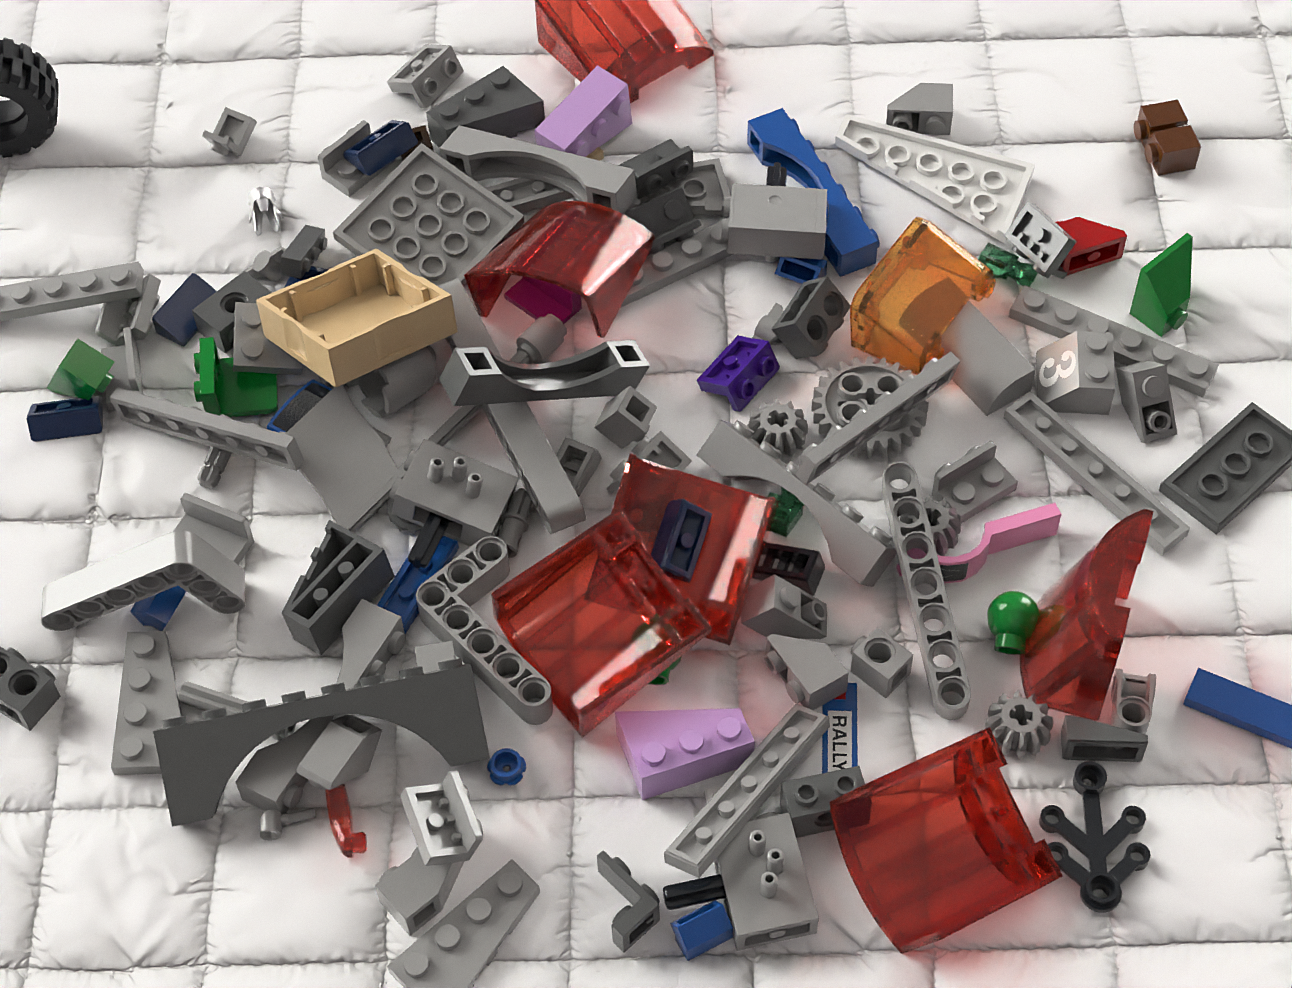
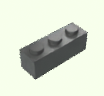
[281,225,328,279]

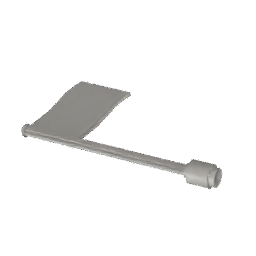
[286,314,567,533]

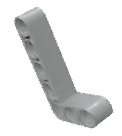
[41,530,245,631]
[416,536,553,725]

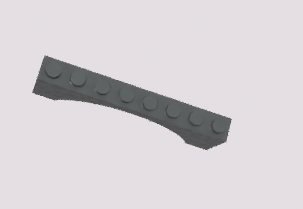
[153,658,490,827]

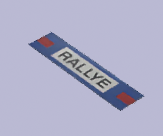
[822,683,858,773]

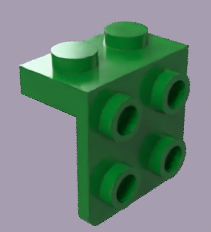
[194,337,278,418]

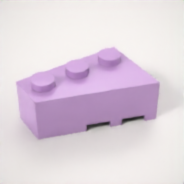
[534,65,632,157]
[615,708,755,800]

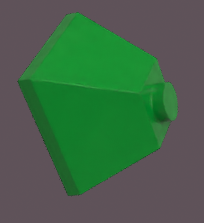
[1129,233,1193,337]

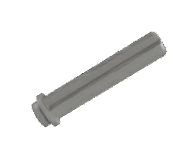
[178,682,296,740]

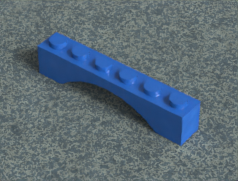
[747,108,880,277]

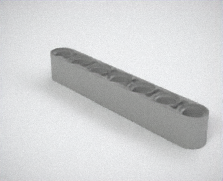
[882,462,971,720]

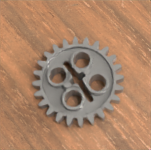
[811,356,929,459]

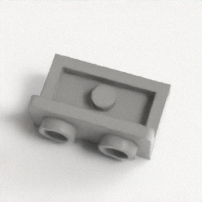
[95,274,161,346]
[400,771,483,866]

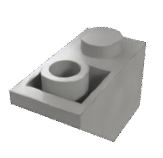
[886,83,953,135]
[1116,360,1178,443]
[741,574,827,639]
[764,634,849,710]
[296,714,382,790]

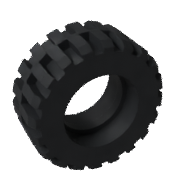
[0,38,59,158]

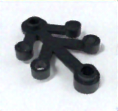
[1039,761,1151,913]

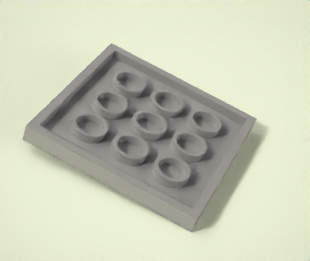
[333,143,524,287]

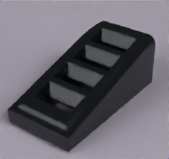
[739,540,825,596]

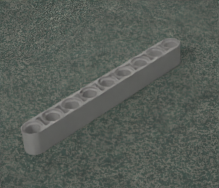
[438,279,586,534]

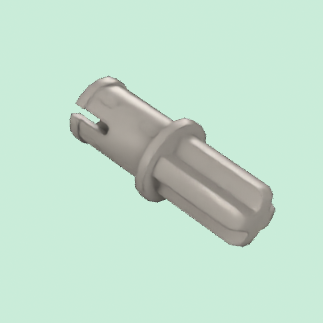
[498,488,533,558]

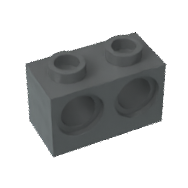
[771,276,851,359]
[0,647,61,731]

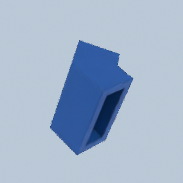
[775,257,828,284]
[130,585,187,631]
[670,900,733,961]

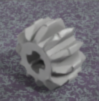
[747,398,808,459]
[900,495,961,556]
[985,689,1054,760]

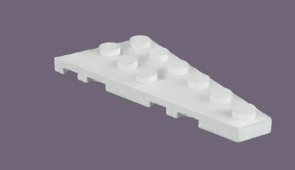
[835,114,1035,244]

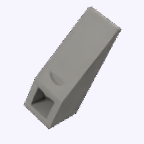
[375,813,476,936]

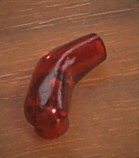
[325,784,367,858]

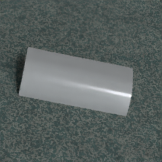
[901,278,1036,416]

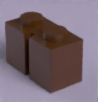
[1133,99,1201,176]

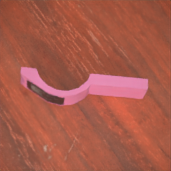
[896,503,1061,584]

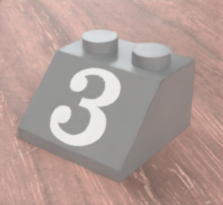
[1036,331,1115,415]

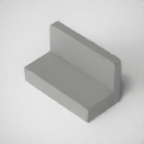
[101,327,143,412]
[173,493,254,565]

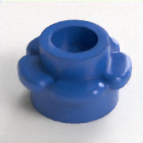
[487,748,526,786]

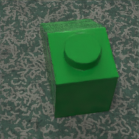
[47,338,115,400]

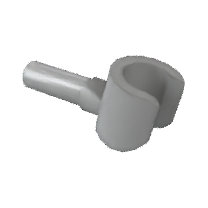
[260,808,315,840]

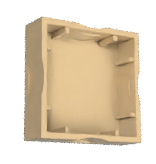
[256,249,458,387]

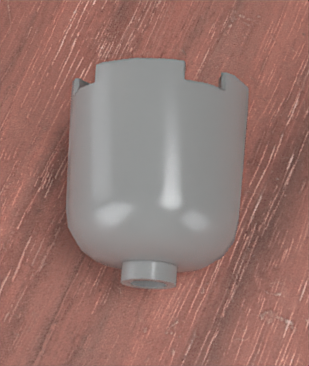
[350,345,437,418]

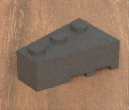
[426,66,545,148]
[281,520,395,655]

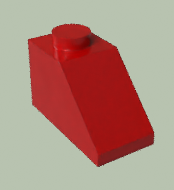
[1055,217,1127,276]

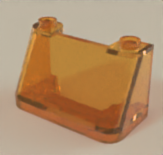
[850,216,996,375]

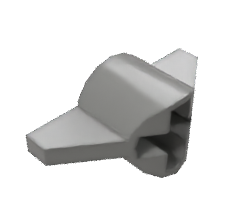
[242,246,286,282]
[752,303,783,345]

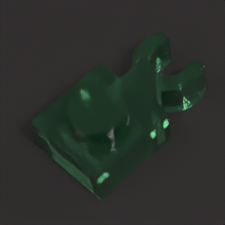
[975,242,1038,287]
[753,487,804,538]

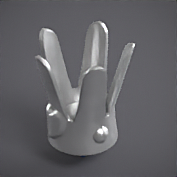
[248,187,284,235]

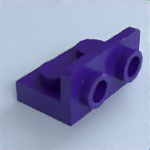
[696,335,780,412]

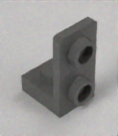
[597,850,660,953]

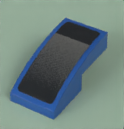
[267,379,332,433]

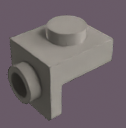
[202,107,257,157]

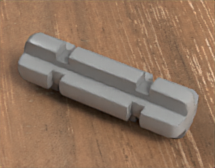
[197,447,232,489]

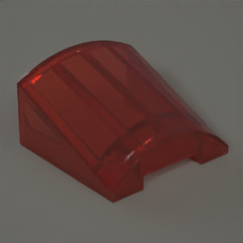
[535,0,714,103]
[464,201,655,338]
[584,453,780,646]
[491,509,712,738]
[1020,509,1154,721]
[829,727,1063,954]

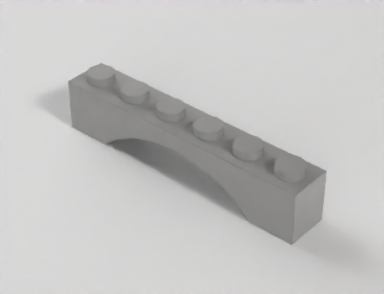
[439,125,637,220]
[696,420,897,587]
[235,599,406,814]

